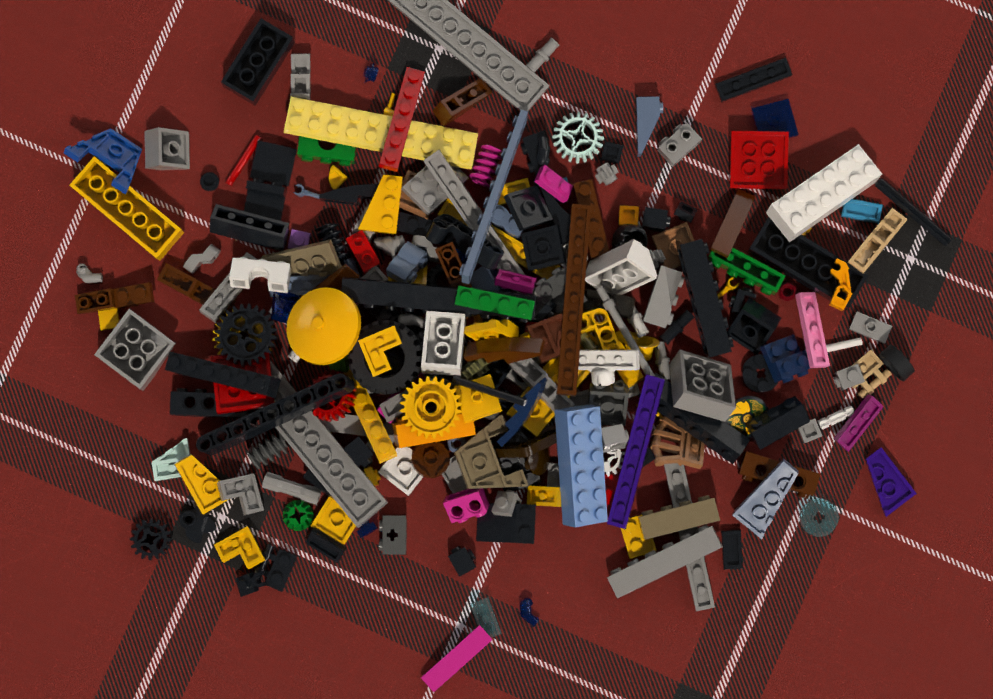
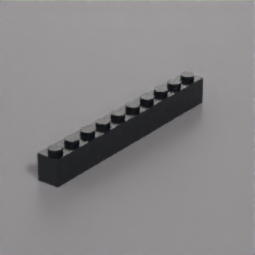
[341,277,536,322]

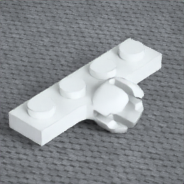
[578,350,640,386]

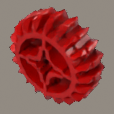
[307,370,357,422]

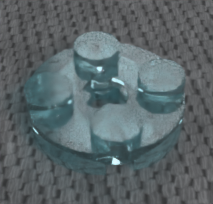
[799,498,839,537]

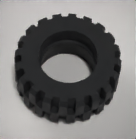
[348,320,423,395]

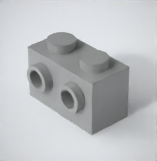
[657,122,702,167]

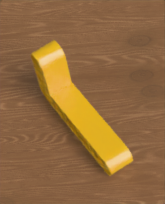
[520,308,621,350]

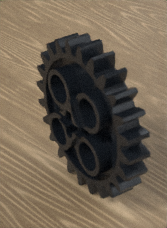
[214,303,278,367]

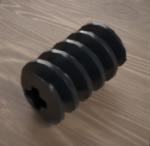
[315,223,350,263]

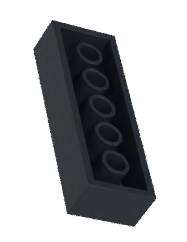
[748,217,869,310]
[676,239,734,358]

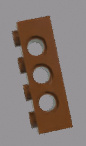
[738,451,820,499]

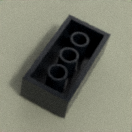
[221,18,295,106]

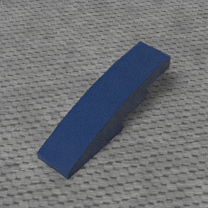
[497,377,547,447]

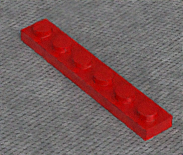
[379,67,425,172]

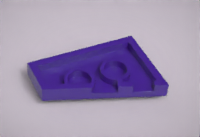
[865,448,917,517]

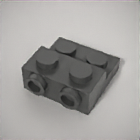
[534,267,589,316]
[588,381,629,426]

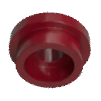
[778,282,797,301]

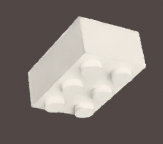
[421,311,466,376]

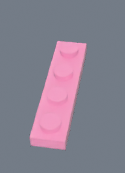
[795,292,830,368]

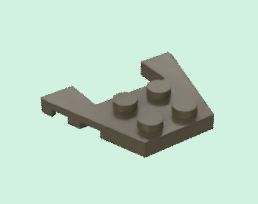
[454,415,529,489]

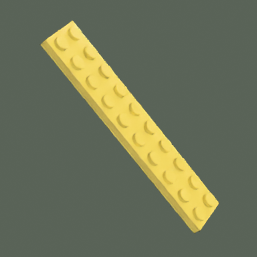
[284,96,478,170]

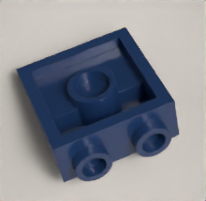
[760,334,811,384]

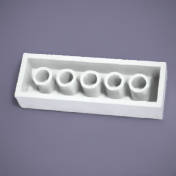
[766,144,882,242]

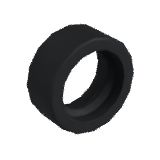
[879,344,915,381]

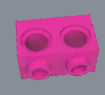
[443,488,490,523]

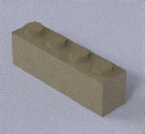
[638,495,720,540]

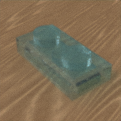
[470,597,502,638]

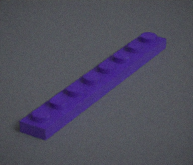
[607,374,666,529]

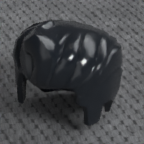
[611,224,648,250]

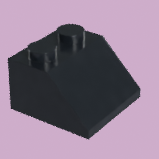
[727,297,782,355]

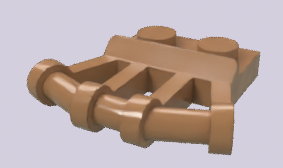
[650,416,705,469]

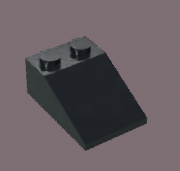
[476,503,536,544]

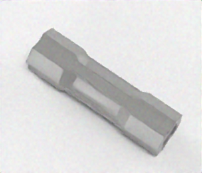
[262,472,322,505]

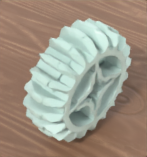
[552,112,604,164]

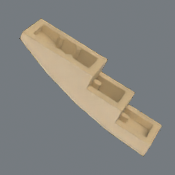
[848,208,907,274]

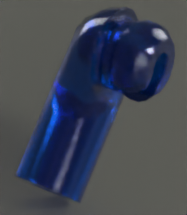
[519,598,539,627]

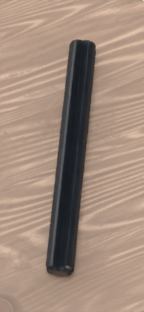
[875,178,952,246]

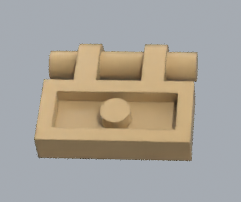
[852,349,892,399]

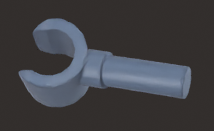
[293,184,320,199]

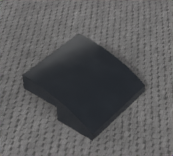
[249,141,297,187]

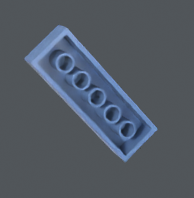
[555,405,608,528]

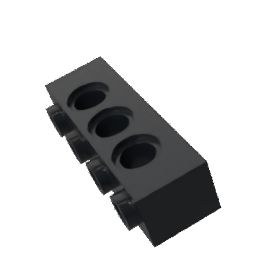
[170,388,249,418]

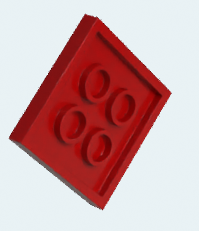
[729,131,789,189]
[211,351,275,414]

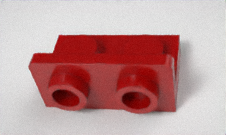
[346,230,380,274]

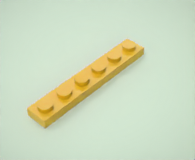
[337,369,397,464]

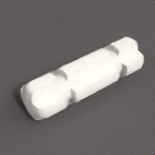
[818,406,854,429]

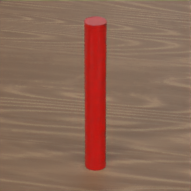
[225,135,262,186]

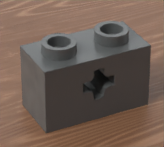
[379,516,407,555]

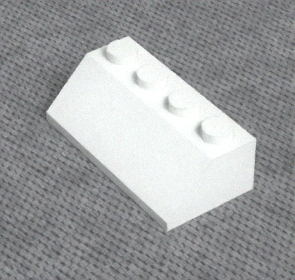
[585,239,657,299]

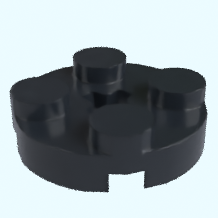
[742,354,778,393]

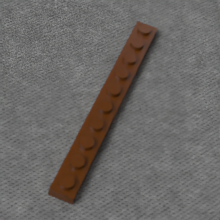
[556,204,591,396]

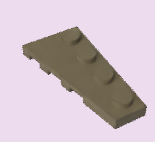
[261,240,342,276]

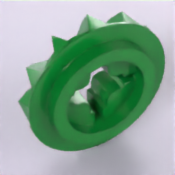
[283,500,314,531]

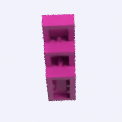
[421,625,493,692]

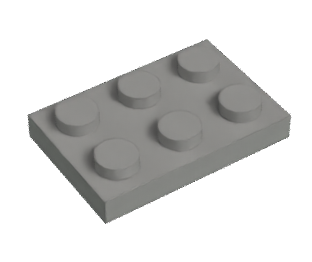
[402,166,469,216]

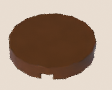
[411,441,450,478]

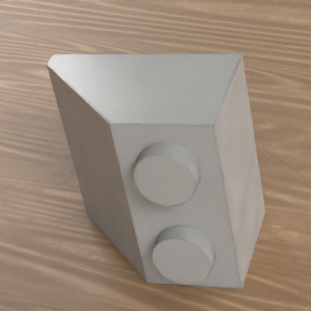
[145,127,190,170]

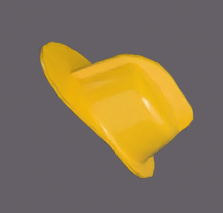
[615,331,660,361]

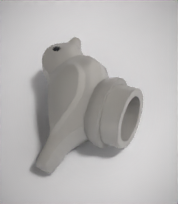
[374,235,405,260]

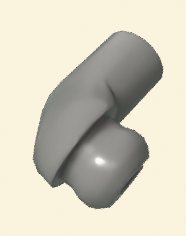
[76,264,103,283]
[397,313,426,328]

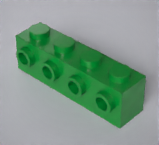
[708,248,786,296]

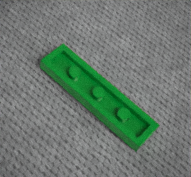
[455,285,535,320]

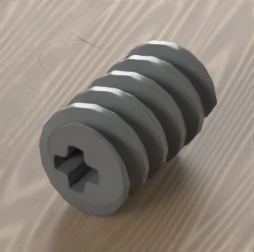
[245,431,288,469]

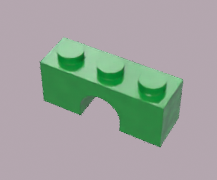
[297,136,357,166]

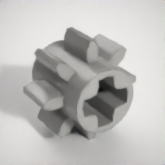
[595,162,619,186]

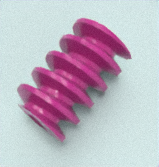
[469,145,502,188]

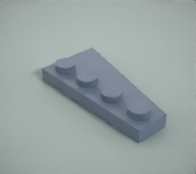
[732,459,798,539]

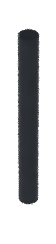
[452,375,527,406]

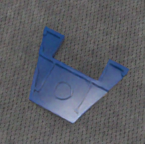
[64,128,142,194]

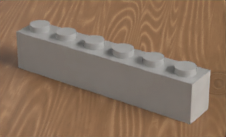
[607,524,723,598]

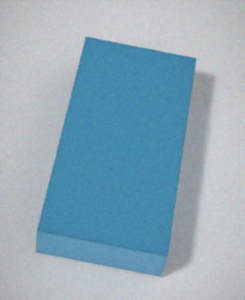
[841,199,883,224]

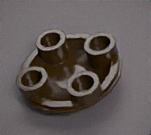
[525,439,550,475]

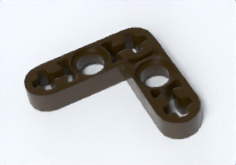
[493,429,557,458]

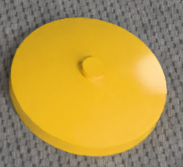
[286,287,361,365]

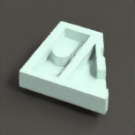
[152,438,190,481]

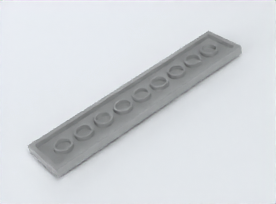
[387,0,550,111]
[270,360,388,528]

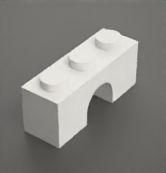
[229,257,291,293]

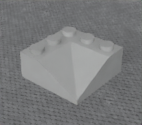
[643,265,685,328]
[94,309,176,391]
[669,350,736,422]

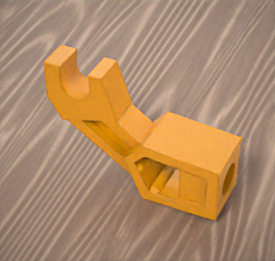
[829,258,852,311]

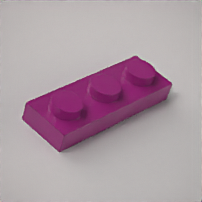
[833,394,884,452]

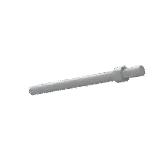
[597,286,655,376]

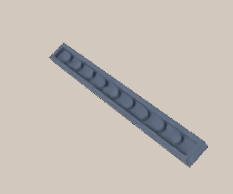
[459,110,528,285]

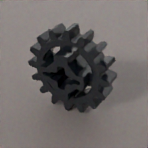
[130,518,173,561]

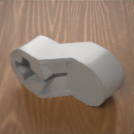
[411,235,440,263]
[183,244,221,274]

